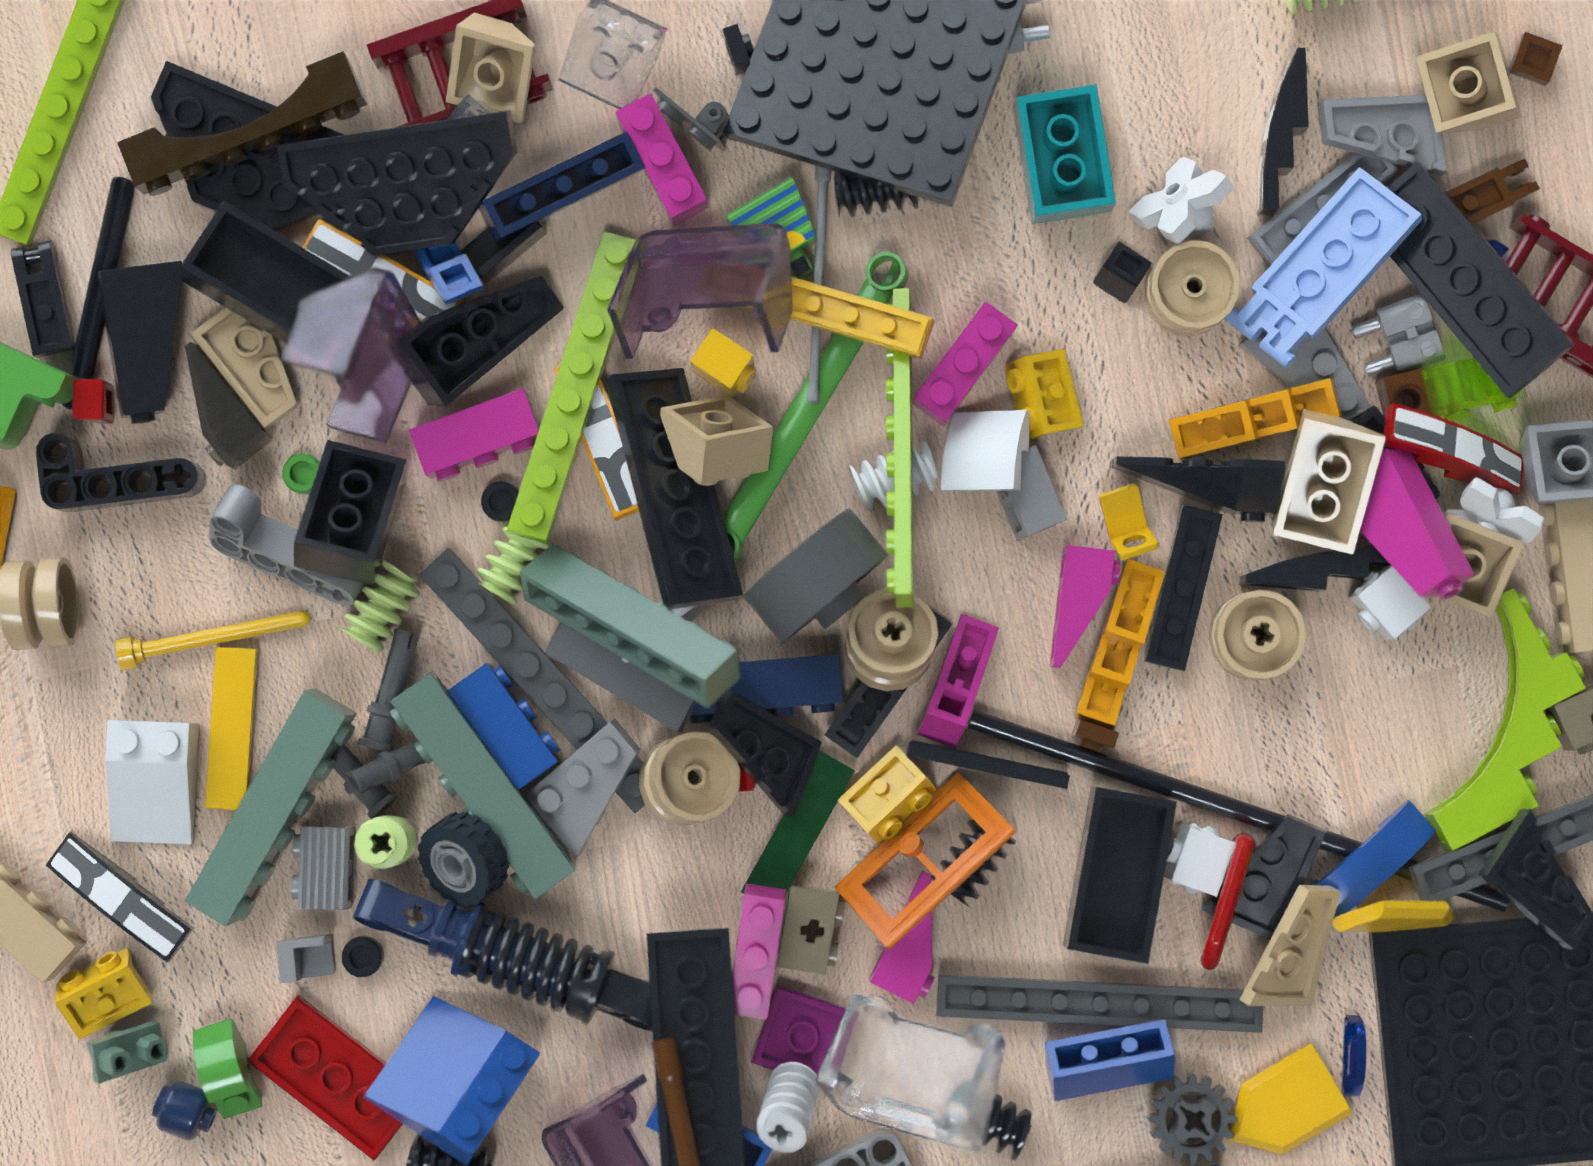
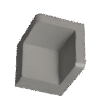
[276,934,335,983]

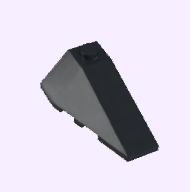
[396,276,564,407]
[1112,456,1286,523]

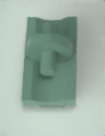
[87,1020,168,1084]

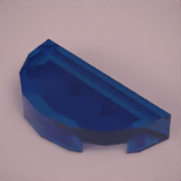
[1341,1015,1366,1097]

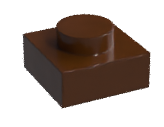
[1509,32,1563,86]
[1072,719,1119,753]

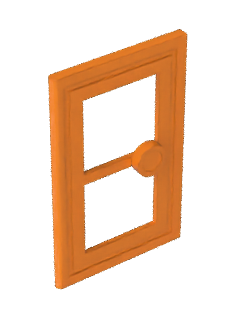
[835,772,1017,950]

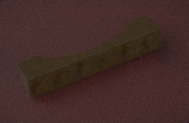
[117,51,368,196]

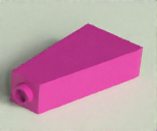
[1360,449,1474,600]

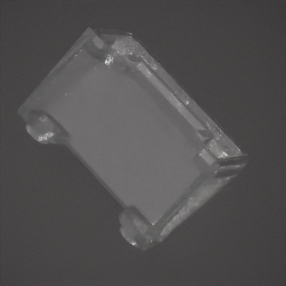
[816,993,1006,1152]

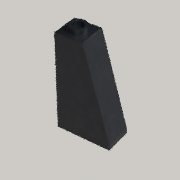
[97,261,182,424]

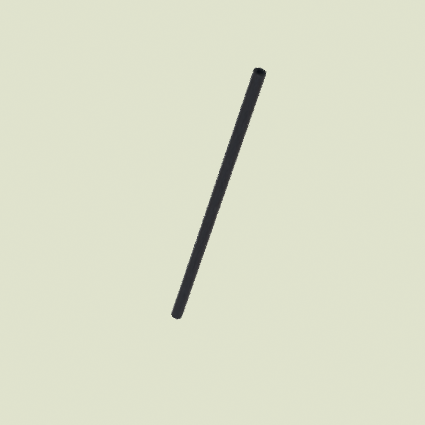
[968,709,1510,912]

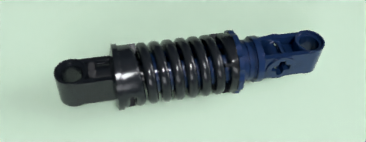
[352,879,652,1031]

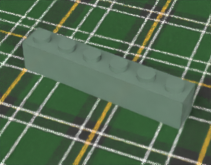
[520,544,740,708]
[390,670,576,899]
[185,688,357,927]

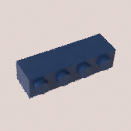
[479,131,645,242]
[690,654,843,724]

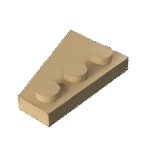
[190,308,297,431]
[1239,885,1340,1006]

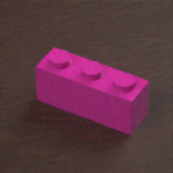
[615,93,708,227]
[912,301,1018,427]
[409,389,540,482]
[732,883,786,1019]

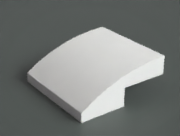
[941,410,1030,492]

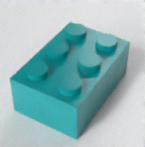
[1013,84,1116,224]

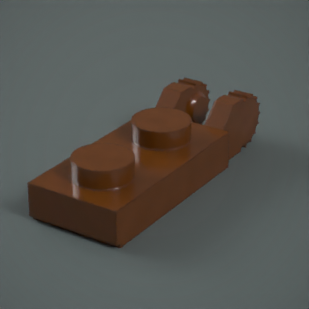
[1447,159,1540,224]

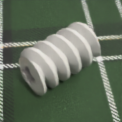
[849,440,938,512]
[756,1062,820,1153]

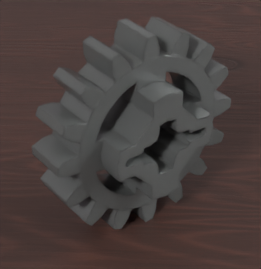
[1147,1073,1238,1164]

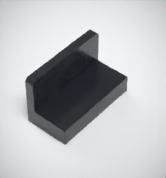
[461,221,546,285]

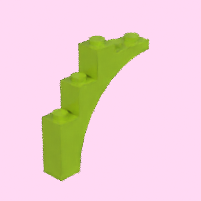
[1425,588,1586,851]

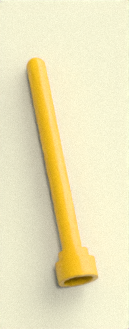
[115,611,311,671]

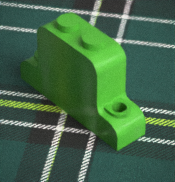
[0,342,79,450]

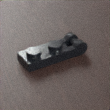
[11,240,75,358]

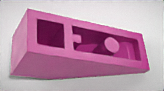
[1049,545,1121,668]
[917,614,999,749]
[869,870,935,1004]

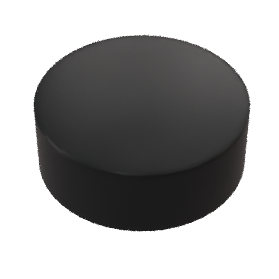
[481,481,519,522]
[342,936,384,977]

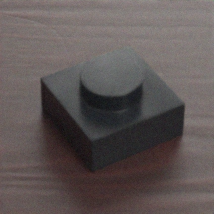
[722,24,754,76]

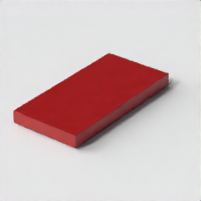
[247,995,403,1161]

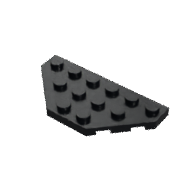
[150,61,344,232]
[276,110,518,256]

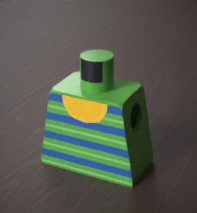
[726,177,816,279]

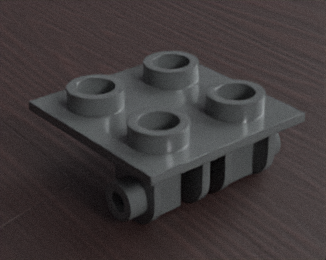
[654,87,729,152]

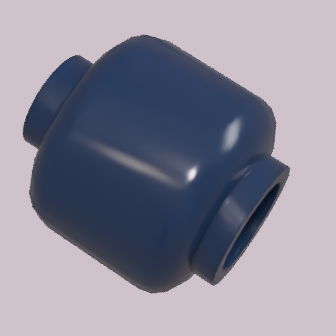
[152,1081,217,1141]

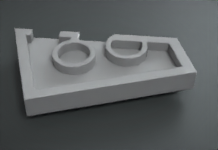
[1318,95,1447,176]
[1238,329,1371,420]
[524,719,641,857]

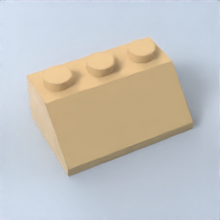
[1272,409,1386,554]

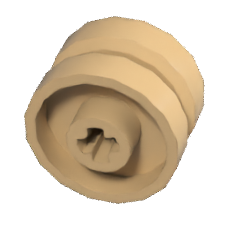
[1145,240,1240,336]
[0,557,80,650]
[844,589,938,691]
[1209,590,1307,680]
[639,731,740,826]

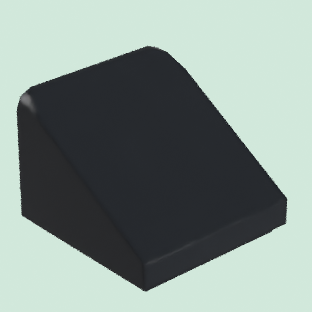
[1093,242,1152,303]

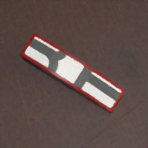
[1384,403,1523,496]

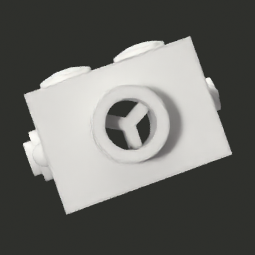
[1348,565,1431,640]
[1164,823,1236,897]

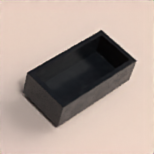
[180,201,365,364]
[1063,786,1177,964]

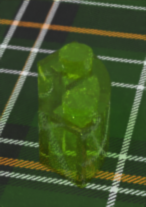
[1421,358,1528,422]

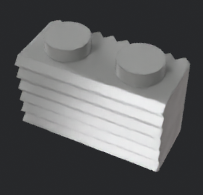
[291,826,355,910]

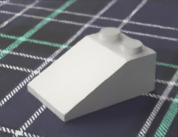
[105,720,199,844]

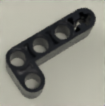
[36,433,206,512]

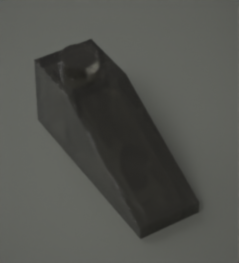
[185,342,273,470]

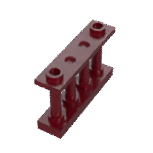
[366,0,553,127]
[1506,214,1593,378]

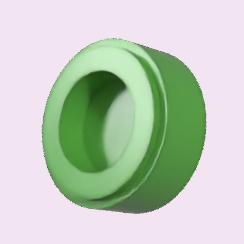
[282,453,320,494]

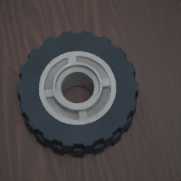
[418,811,509,907]

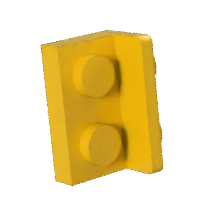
[1005,349,1084,441]
[837,745,937,844]
[54,948,152,1040]

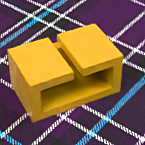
[690,328,756,398]

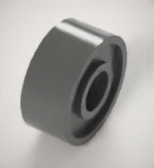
[743,508,889,644]

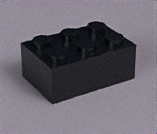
[294,440,407,586]

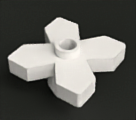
[1129,157,1233,244]
[1443,478,1545,543]

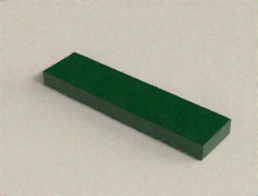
[741,751,855,894]

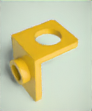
[1099,484,1159,560]

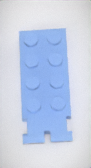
[1225,167,1422,369]

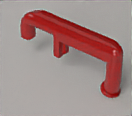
[1200,833,1255,970]

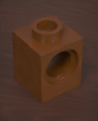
[1375,368,1434,417]

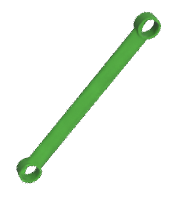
[723,252,908,565]

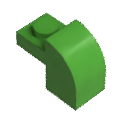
[193,1018,263,1119]

